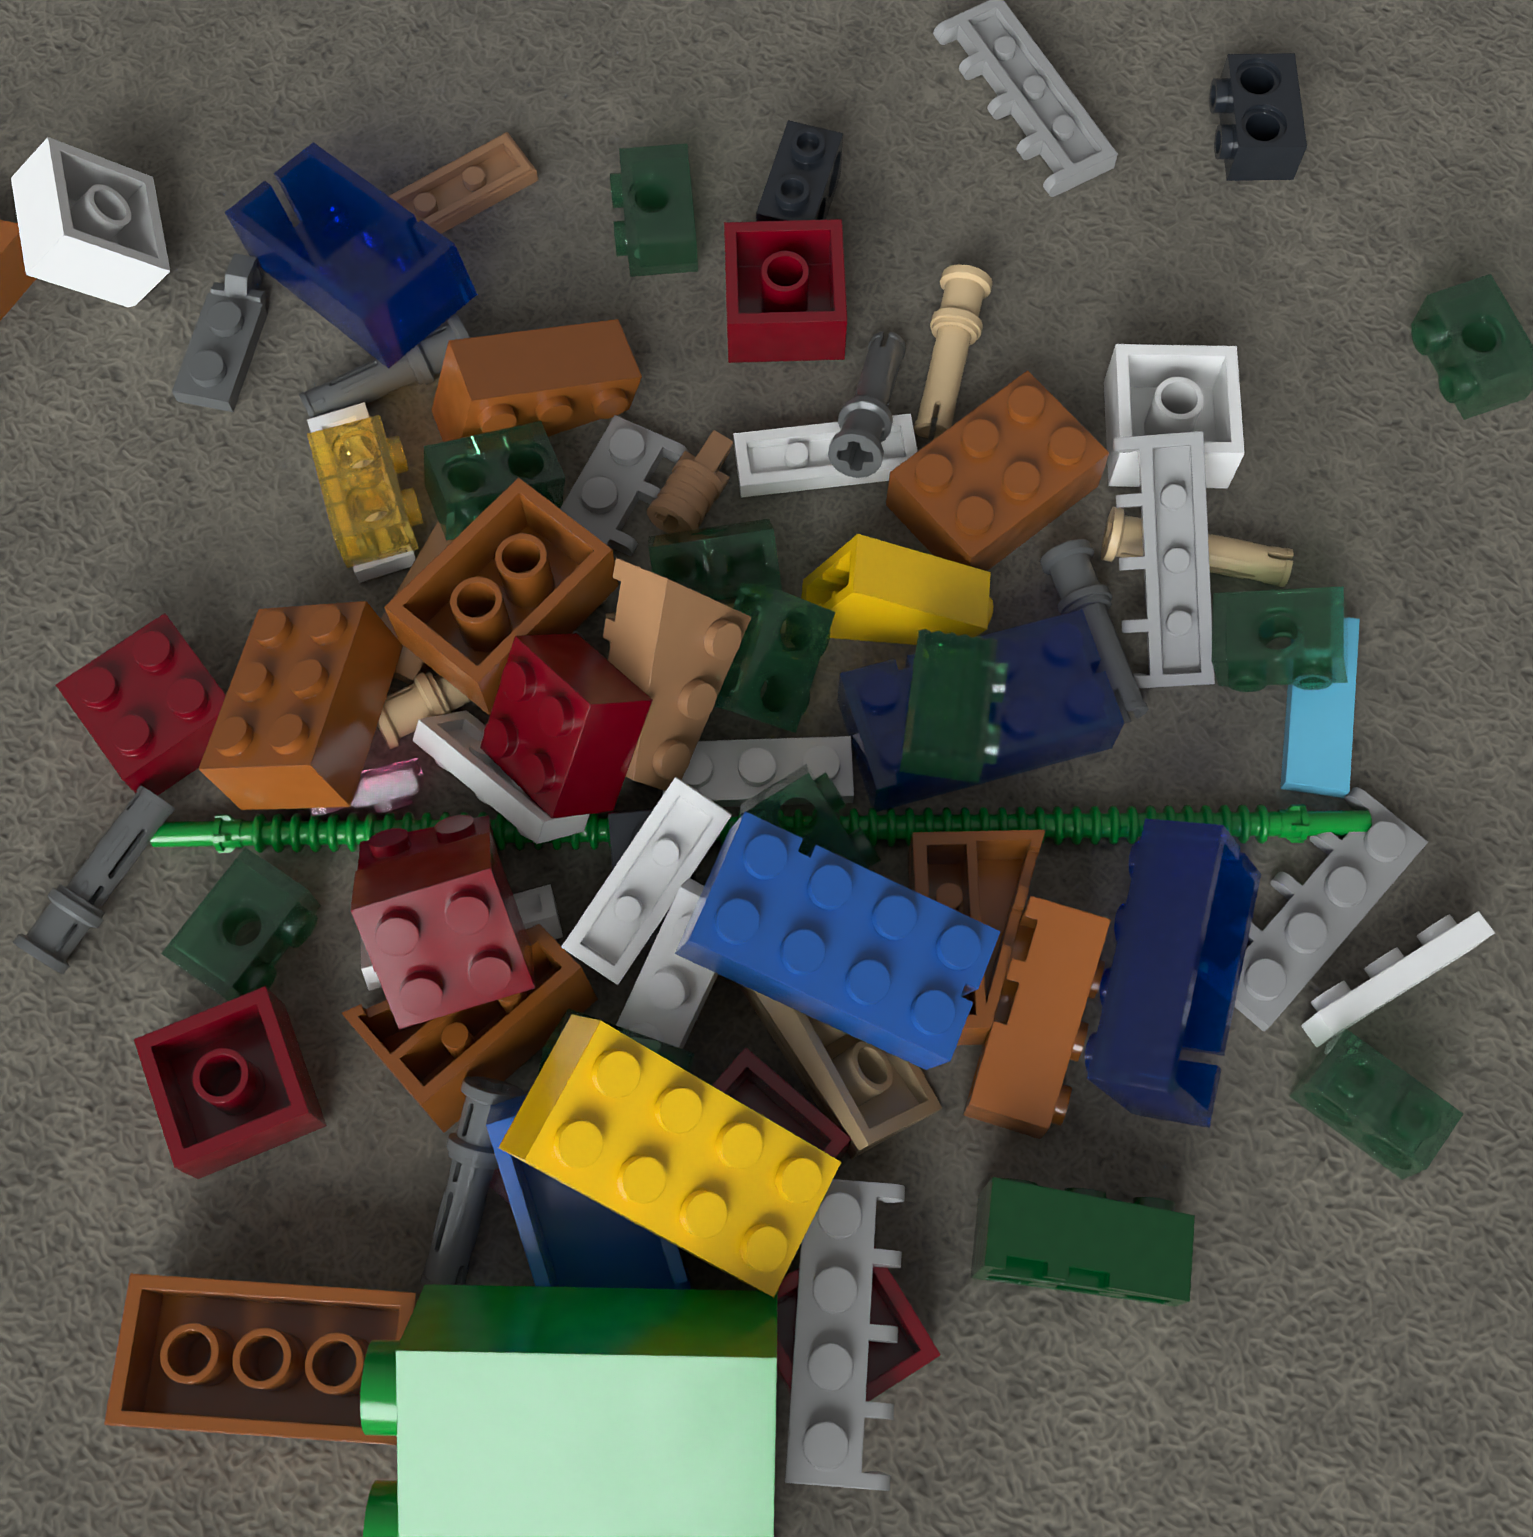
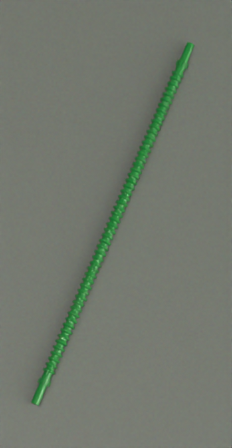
[150,804,1372,853]

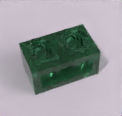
[424,421,565,541]
[714,582,835,733]
[740,764,881,872]
[1289,1029,1463,1180]

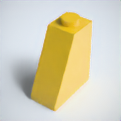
[798,534,993,648]

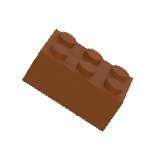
[886,370,1109,571]
[384,478,619,715]
[199,601,403,810]

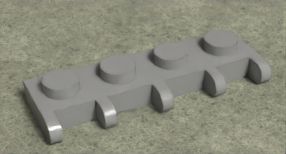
[933,0,1118,197]
[560,415,689,640]
[1113,431,1215,688]
[1194,787,1428,1032]
[785,1179,905,1491]

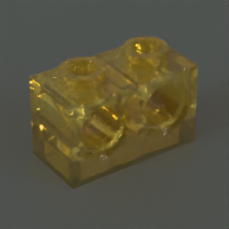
[307,415,424,568]

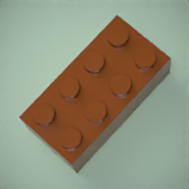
[104,1273,420,1445]

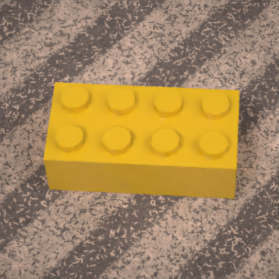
[498,1014,841,1298]

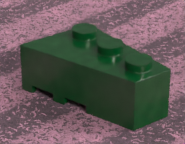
[970,1177,1195,1307]

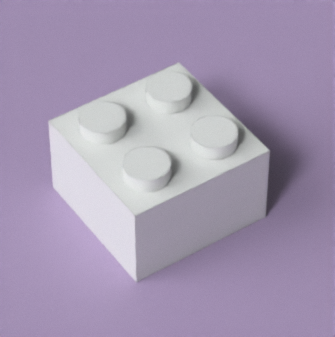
[11,137,170,307]
[1104,344,1245,489]

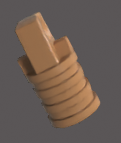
[647,430,733,541]

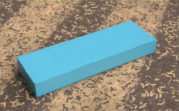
[1280,610,1360,798]

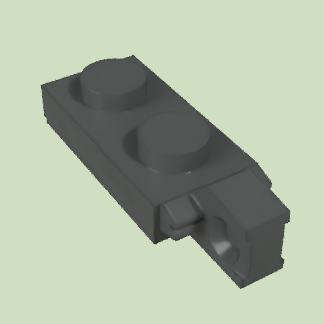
[172,253,268,412]

